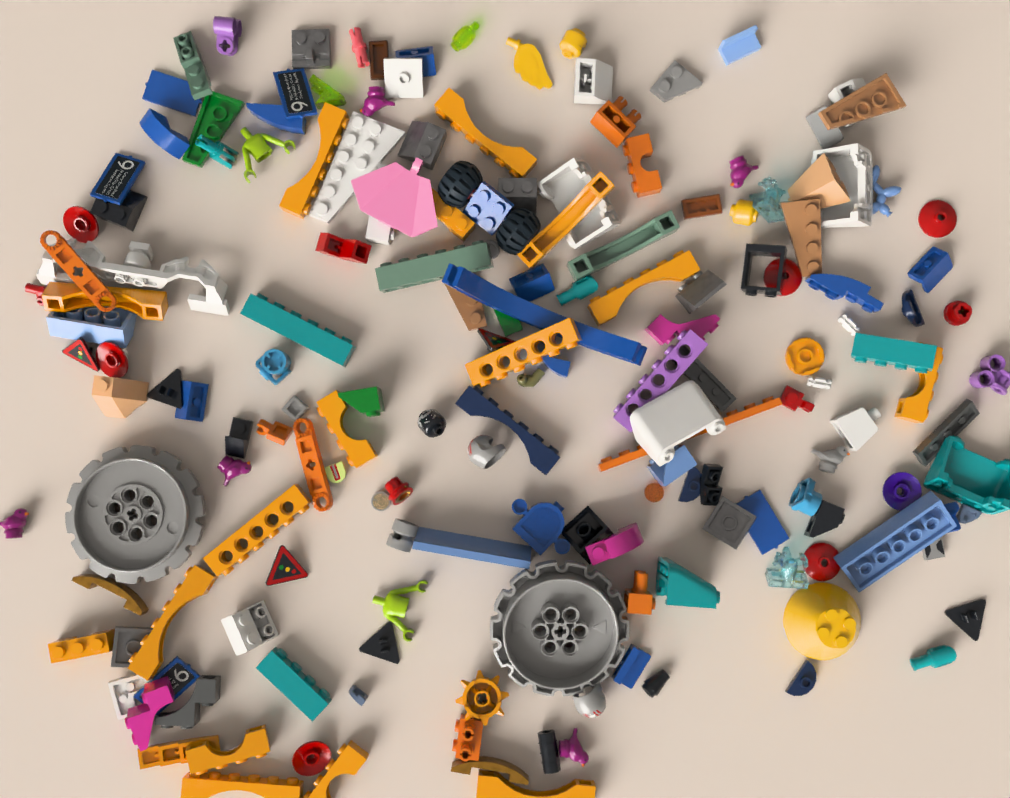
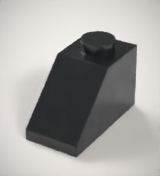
[804,500,845,538]

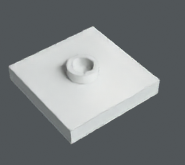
[383,58,424,98]

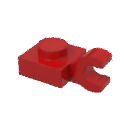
[780,385,815,413]

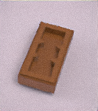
[681,194,723,220]

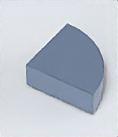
[957,504,982,524]
[349,685,368,706]

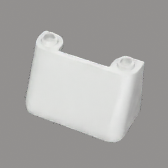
[811,143,873,228]
[537,158,621,249]
[630,380,726,467]

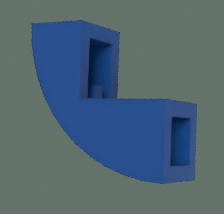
[139,108,190,160]
[537,335,570,378]

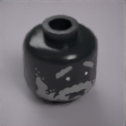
[418,409,446,438]

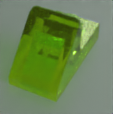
[309,74,347,109]

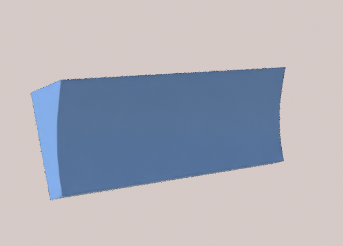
[833,491,957,592]
[412,527,532,569]

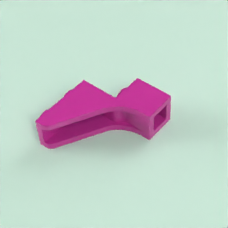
[645,314,720,345]
[125,676,174,752]

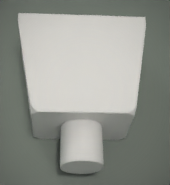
[830,407,881,451]

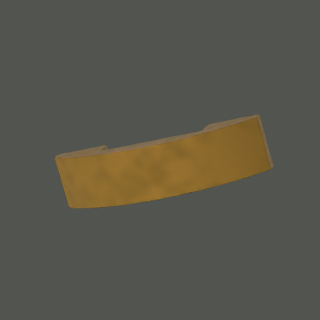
[71,574,149,616]
[451,756,529,785]

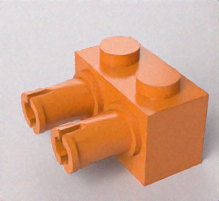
[590,96,641,148]
[624,570,656,615]
[452,714,483,761]

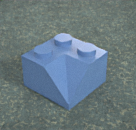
[647,445,697,487]

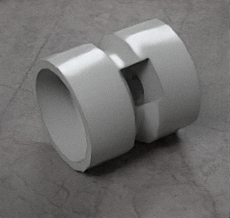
[386,518,419,552]

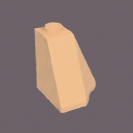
[788,153,851,209]
[92,375,149,418]

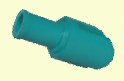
[195,134,239,169]
[556,275,598,306]
[909,645,957,671]

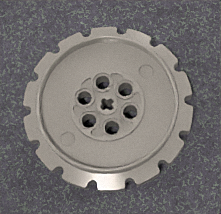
[65,445,206,584]
[490,560,629,696]

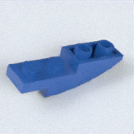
[805,274,884,313]

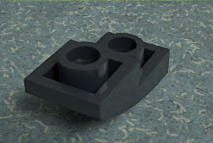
[700,464,723,506]

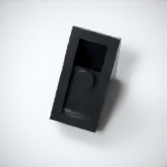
[225,417,254,459]

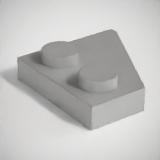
[650,60,702,103]

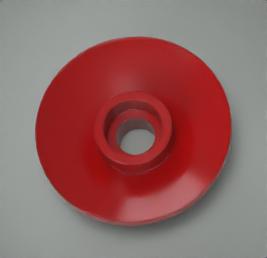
[918,200,957,238]
[63,206,99,243]
[763,258,802,296]
[96,342,128,378]
[802,543,840,581]
[292,741,331,776]

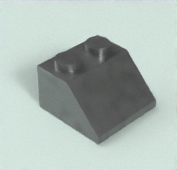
[398,121,447,170]
[498,178,537,217]
[675,270,727,314]

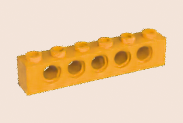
[465,318,582,388]
[203,484,312,576]

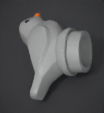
[811,446,850,474]

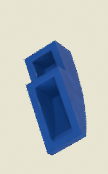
[246,103,306,135]

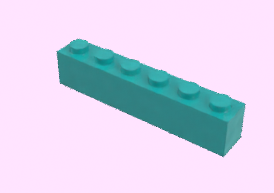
[240,293,356,367]

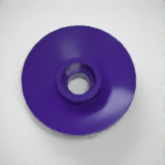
[882,472,922,511]

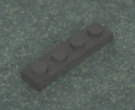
[670,345,737,412]
[913,399,980,466]

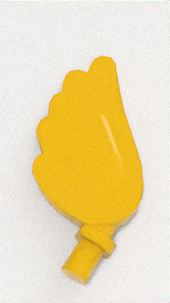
[506,37,552,89]

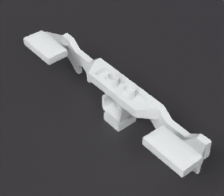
[36,238,230,316]

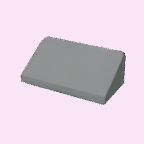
[806,106,844,149]

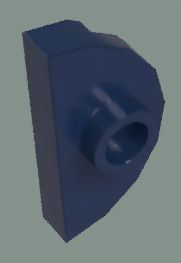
[902,289,925,327]
[678,467,702,502]
[785,659,816,696]

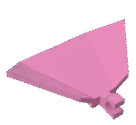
[351,157,438,237]

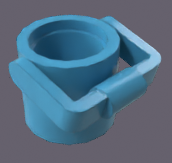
[255,349,291,385]
[789,477,823,516]

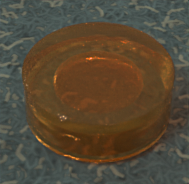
[644,483,664,502]

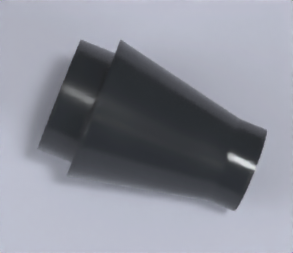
[641,669,670,698]

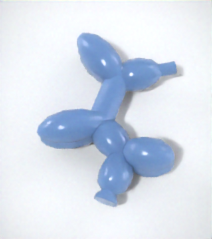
[873,165,901,217]

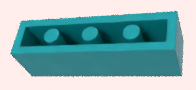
[851,333,937,374]
[256,647,332,722]

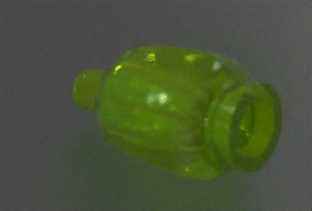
[451,21,480,52]

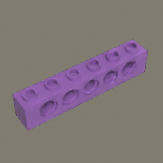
[613,329,708,432]

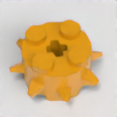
[456,670,509,726]

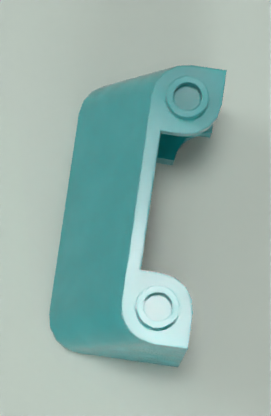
[923,436,1010,515]
[655,557,720,609]

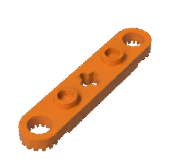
[40,230,117,312]
[293,418,333,512]

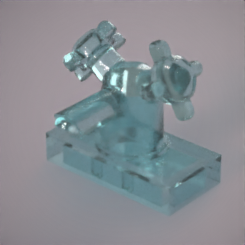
[749,176,786,223]
[765,547,809,589]

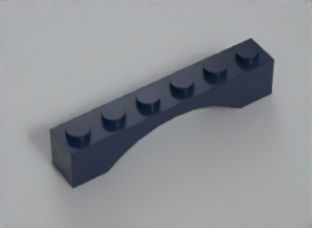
[455,385,560,475]

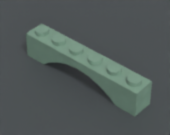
[567,210,680,282]

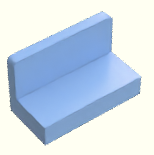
[718,25,761,66]

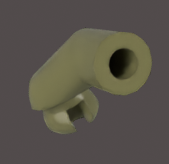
[517,368,545,387]

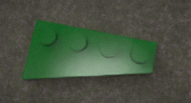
[182,91,245,168]

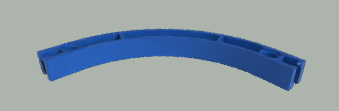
[442,263,647,366]

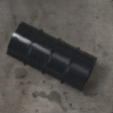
[537,730,561,774]

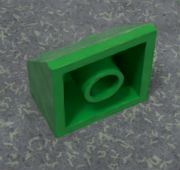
[338,386,385,417]

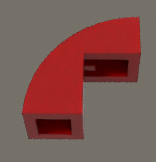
[315,232,371,264]

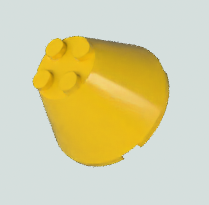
[783,582,861,660]

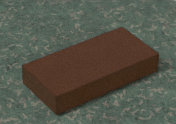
[369,40,389,81]

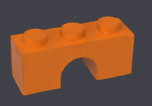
[622,133,662,198]

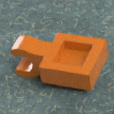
[256,419,293,446]

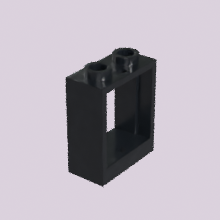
[741,243,787,298]

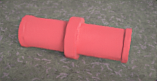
[349,27,370,68]

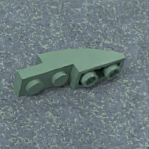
[173,31,213,100]

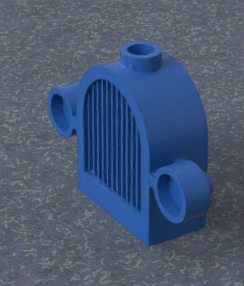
[512,499,570,556]

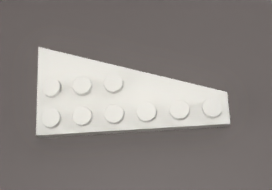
[310,111,406,224]

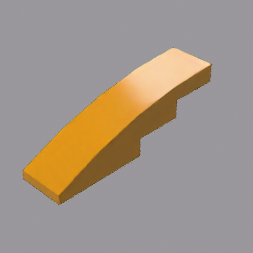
[137,735,220,770]

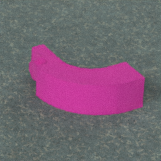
[585,522,644,566]

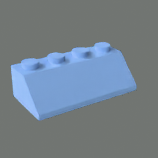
[46,306,137,348]

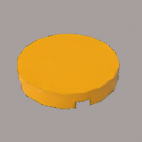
[785,337,825,376]

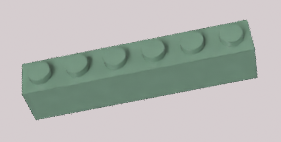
[375,240,494,293]

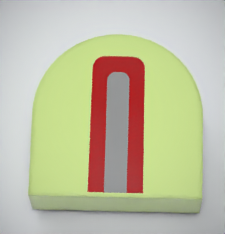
[324,461,346,483]

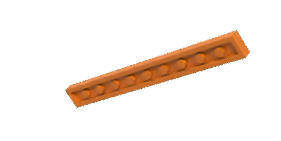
[598,396,782,472]

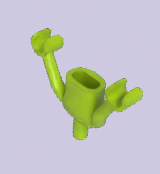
[240,127,296,183]
[372,580,428,642]

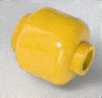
[730,199,759,226]

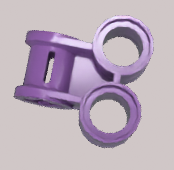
[213,16,242,56]
[969,354,1010,395]

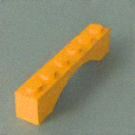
[434,88,537,178]
[279,102,350,219]
[517,171,615,268]
[587,250,700,327]
[42,282,169,321]
[128,565,218,681]
[476,770,596,798]
[181,771,304,798]

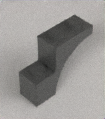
[155,675,221,729]

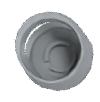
[467,435,506,469]
[573,684,606,718]

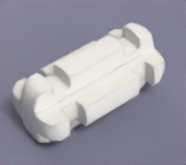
[838,314,861,336]
[807,376,831,390]

